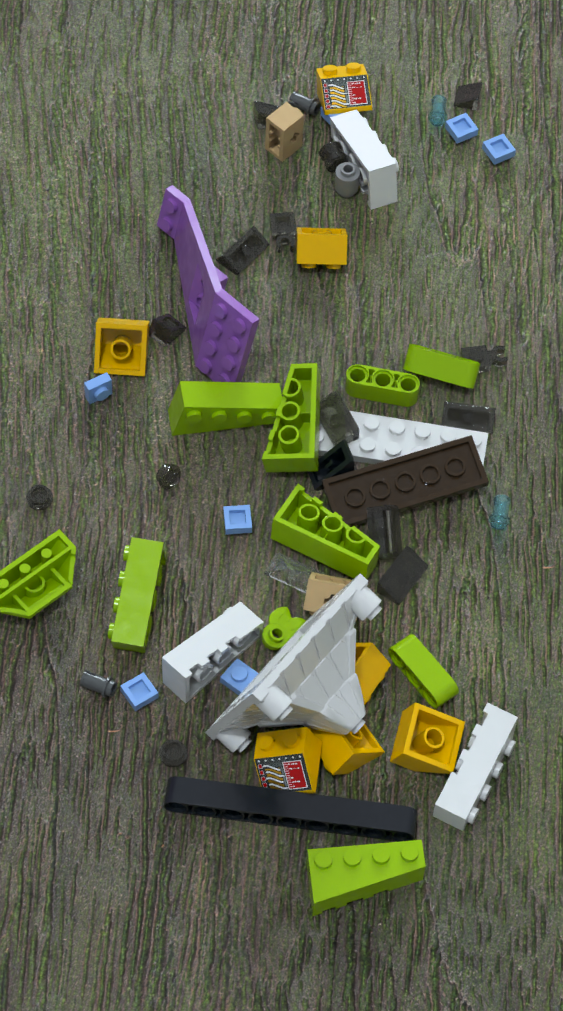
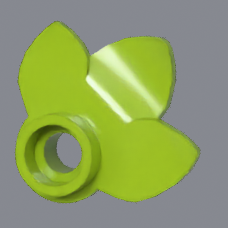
[261,607,306,650]

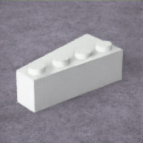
[330,109,399,210]
[162,602,264,703]
[433,702,518,831]

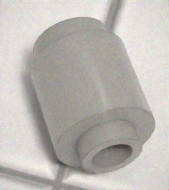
[335,162,360,198]

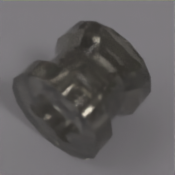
[319,141,348,172]

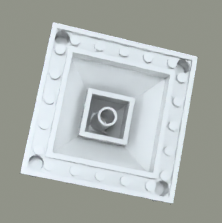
[205,574,382,753]

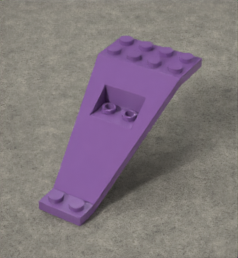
[157,185,260,382]

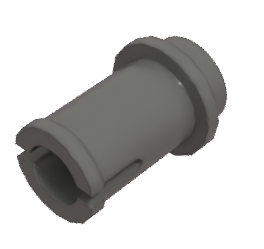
[288,91,321,116]
[80,670,117,698]

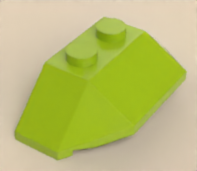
[0,529,76,619]

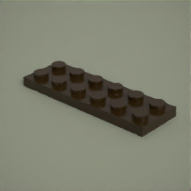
[322,435,489,527]

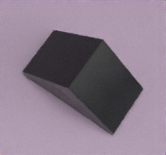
[307,440,355,491]

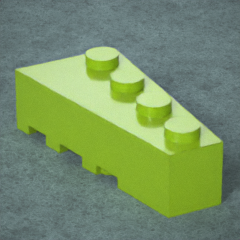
[262,363,321,473]
[168,381,282,436]
[270,484,380,579]
[108,537,167,653]
[306,840,426,917]

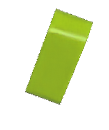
[403,344,480,389]
[345,364,420,407]
[388,634,459,709]

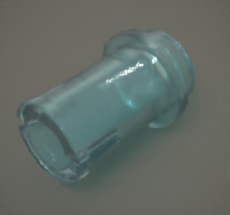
[428,95,448,126]
[489,495,511,530]

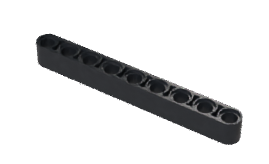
[163,776,417,842]

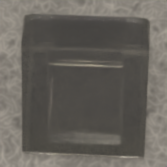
[454,82,482,111]
[253,101,280,129]
[149,313,186,347]

